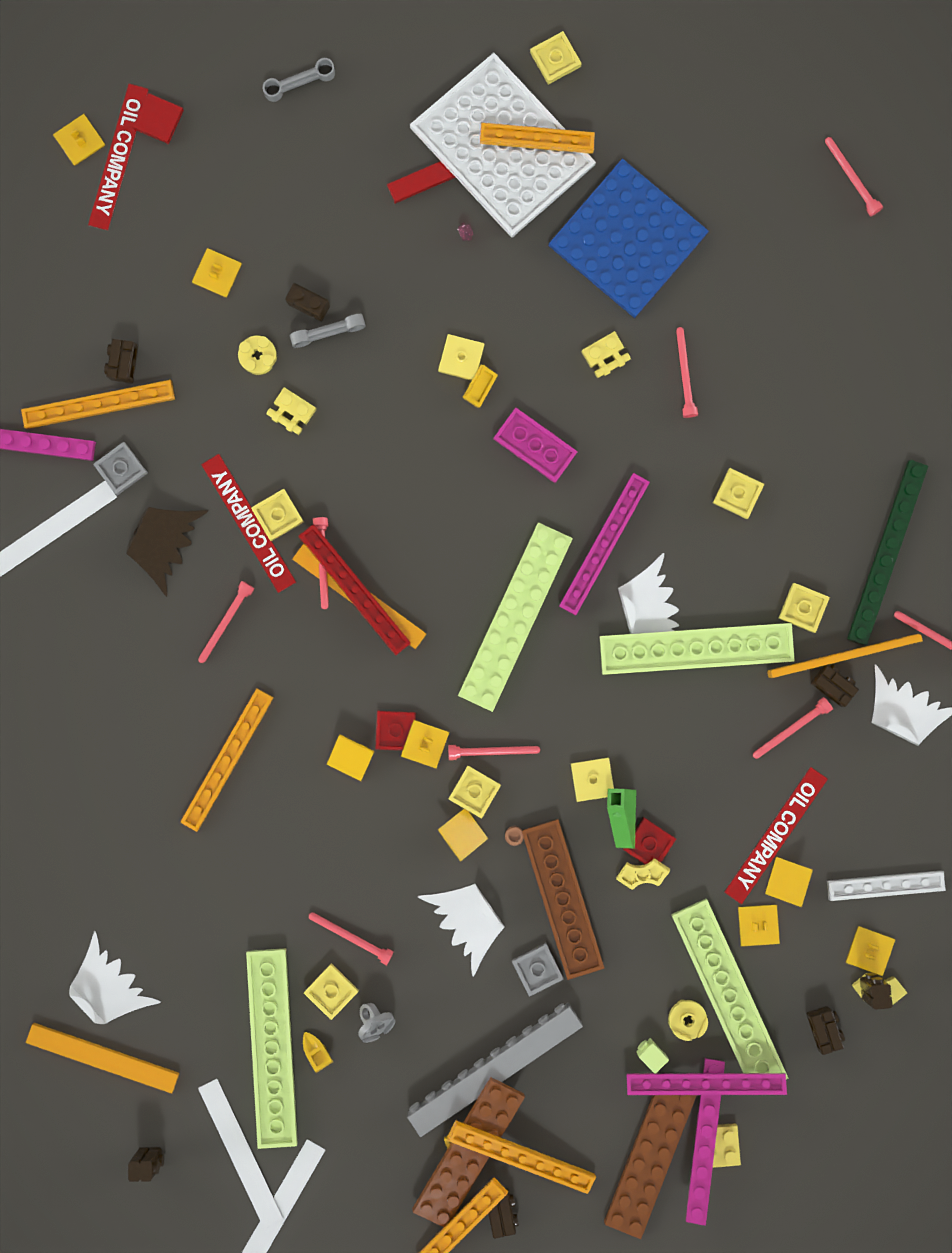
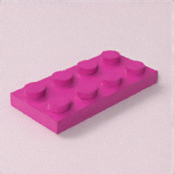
[493,408,578,483]

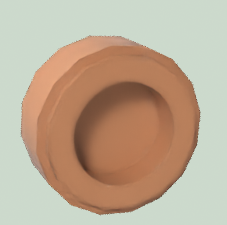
[505,826,524,846]

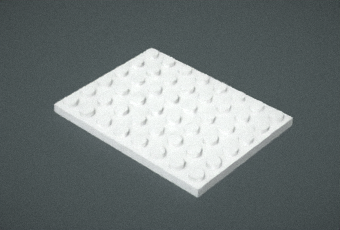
[410,53,596,238]

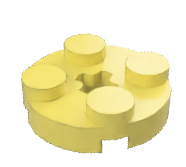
[238,336,277,375]
[668,1000,708,1041]

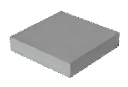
[93,442,148,496]
[512,943,564,997]

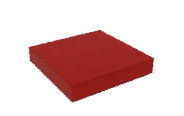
[133,93,184,144]
[375,711,416,751]
[623,817,676,864]

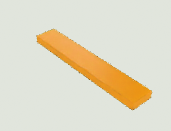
[480,123,595,154]
[419,1177,508,1253]

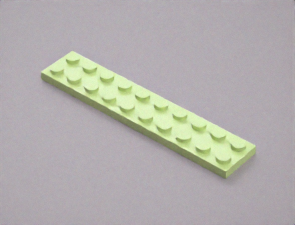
[458,523,573,712]
[599,623,794,675]
[671,899,789,1080]
[246,948,298,1149]

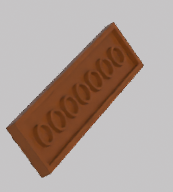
[521,819,605,980]
[412,1077,525,1227]
[604,1095,697,1239]

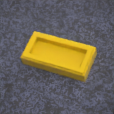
[463,365,498,408]

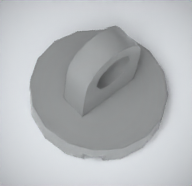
[358,1003,395,1043]

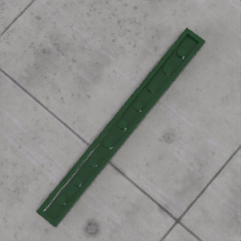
[847,460,928,646]

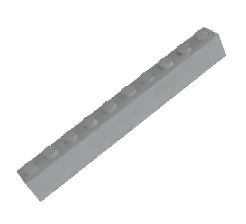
[407,1003,583,1137]

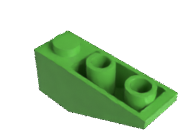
[607,789,636,849]

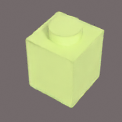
[636,1038,669,1074]

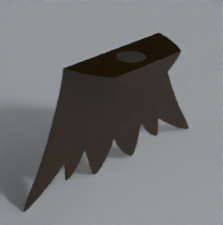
[126,507,208,597]

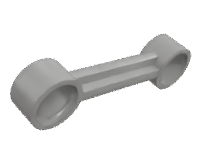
[263,58,335,102]
[290,314,366,348]

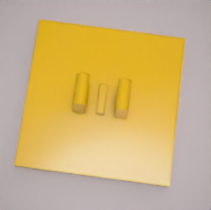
[53,114,105,166]
[192,248,242,298]
[401,720,449,768]
[327,735,374,781]
[438,809,488,861]
[765,857,813,907]
[738,905,780,946]
[846,926,895,976]

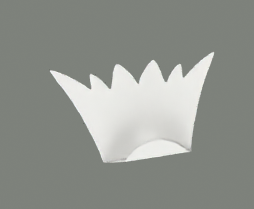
[618,553,679,634]
[871,664,952,746]
[418,884,505,977]
[69,931,161,1024]

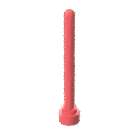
[825,137,883,217]
[676,327,698,418]
[313,517,329,609]
[198,581,255,663]
[894,611,952,650]
[753,697,833,759]
[448,745,540,760]
[309,912,394,966]

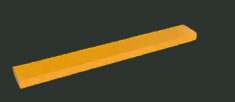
[21,380,175,429]
[292,544,426,649]
[767,634,923,678]
[180,688,274,832]
[26,1023,180,1093]
[447,1120,596,1194]

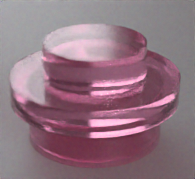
[458,222,474,241]

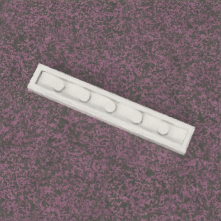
[827,870,946,901]

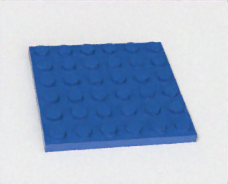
[549,159,709,318]

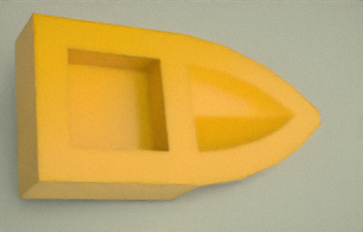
[303,1032,333,1073]

